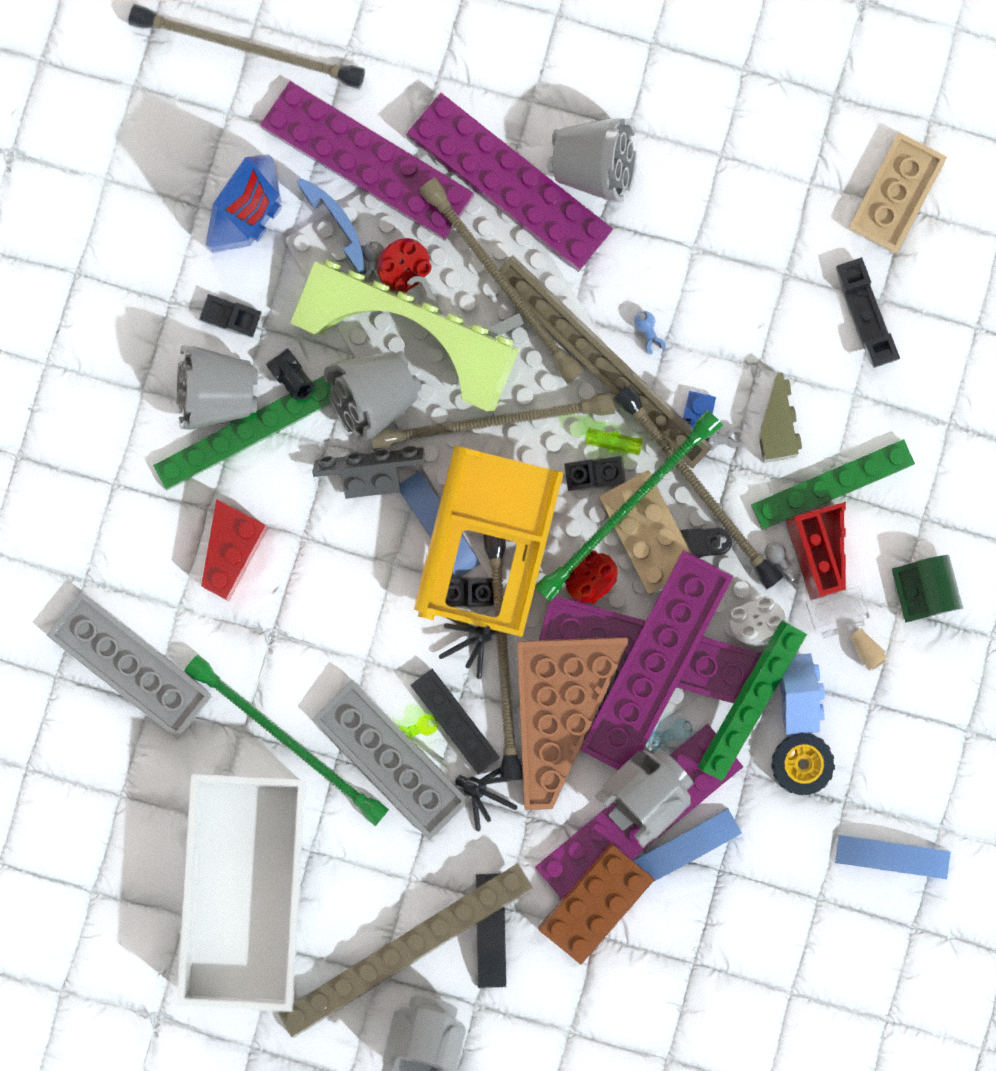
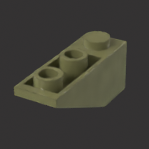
[758,372,802,463]

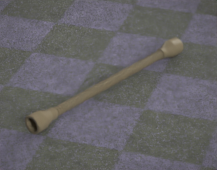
[418,177,585,385]
[371,392,615,451]

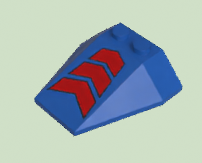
[205,154,282,253]

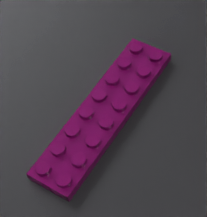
[260,81,474,241]
[406,92,613,272]
[580,550,734,770]
[539,596,762,704]
[535,723,744,899]

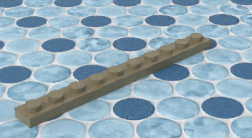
[500,255,713,469]
[278,863,533,1038]

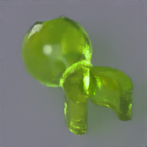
[399,714,438,738]

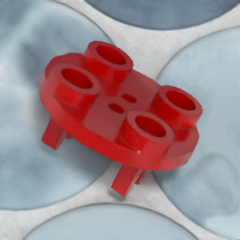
[377,238,432,293]
[564,550,618,604]

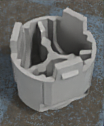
[595,749,694,847]
[382,996,466,1071]

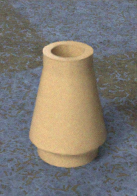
[849,628,888,671]

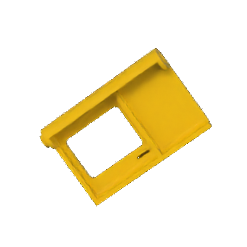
[413,445,564,637]

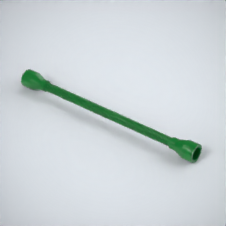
[535,410,723,602]
[184,654,389,827]

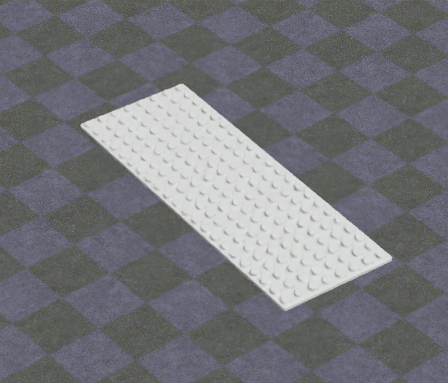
[285,154,769,735]

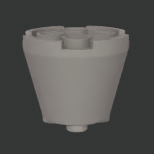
[547,118,637,202]
[177,345,258,430]
[324,351,422,443]

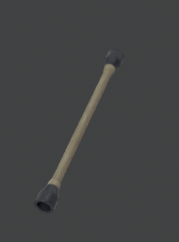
[128,4,366,90]
[613,385,784,590]
[483,534,523,781]

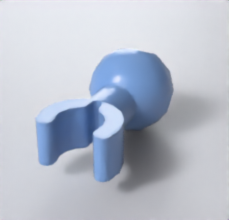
[634,311,666,355]

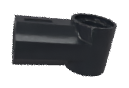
[265,348,315,401]

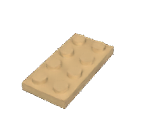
[847,132,947,255]
[599,470,692,595]

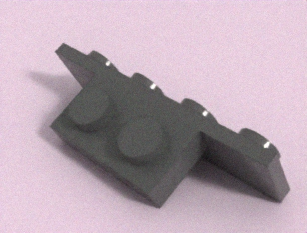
[312,446,425,499]

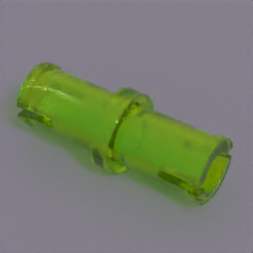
[584,427,643,456]

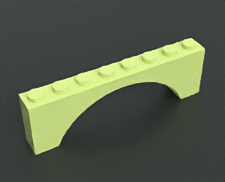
[290,259,520,411]

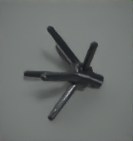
[439,618,497,679]
[455,767,518,832]

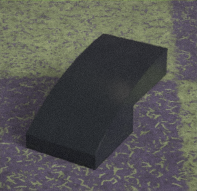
[198,294,262,338]

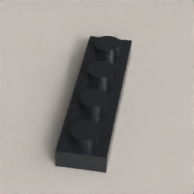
[410,668,500,775]

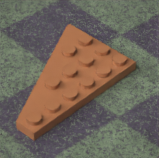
[517,637,628,810]

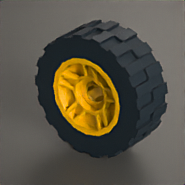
[771,733,835,795]

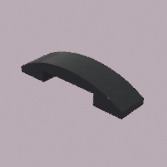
[836,257,900,368]
[476,873,507,988]

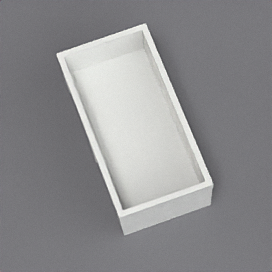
[176,774,307,1012]

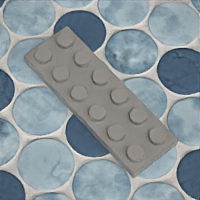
[46,592,213,740]
[313,679,470,840]

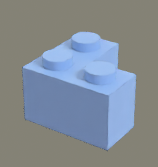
[779,653,825,735]

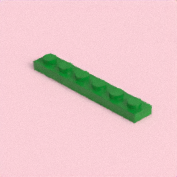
[751,439,915,530]
[697,620,807,781]

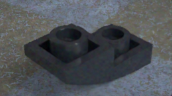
[564,456,626,491]
[446,577,495,607]

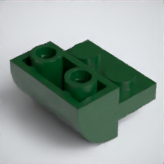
[892,555,964,623]

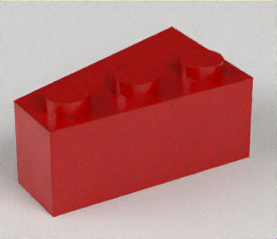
[201,499,268,602]
[786,502,846,601]

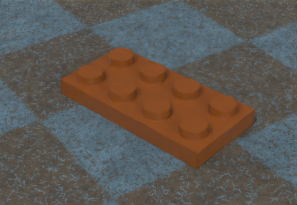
[537,842,655,965]

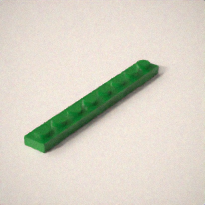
[153,376,332,491]

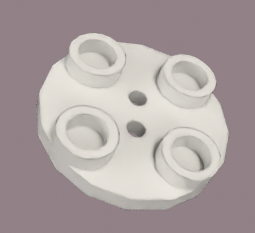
[730,596,786,648]

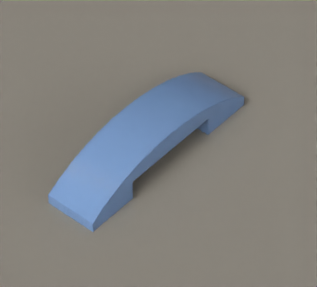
[296,178,365,275]
[400,471,480,578]
[633,809,742,881]
[835,835,951,879]

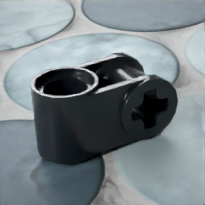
[680,528,732,558]

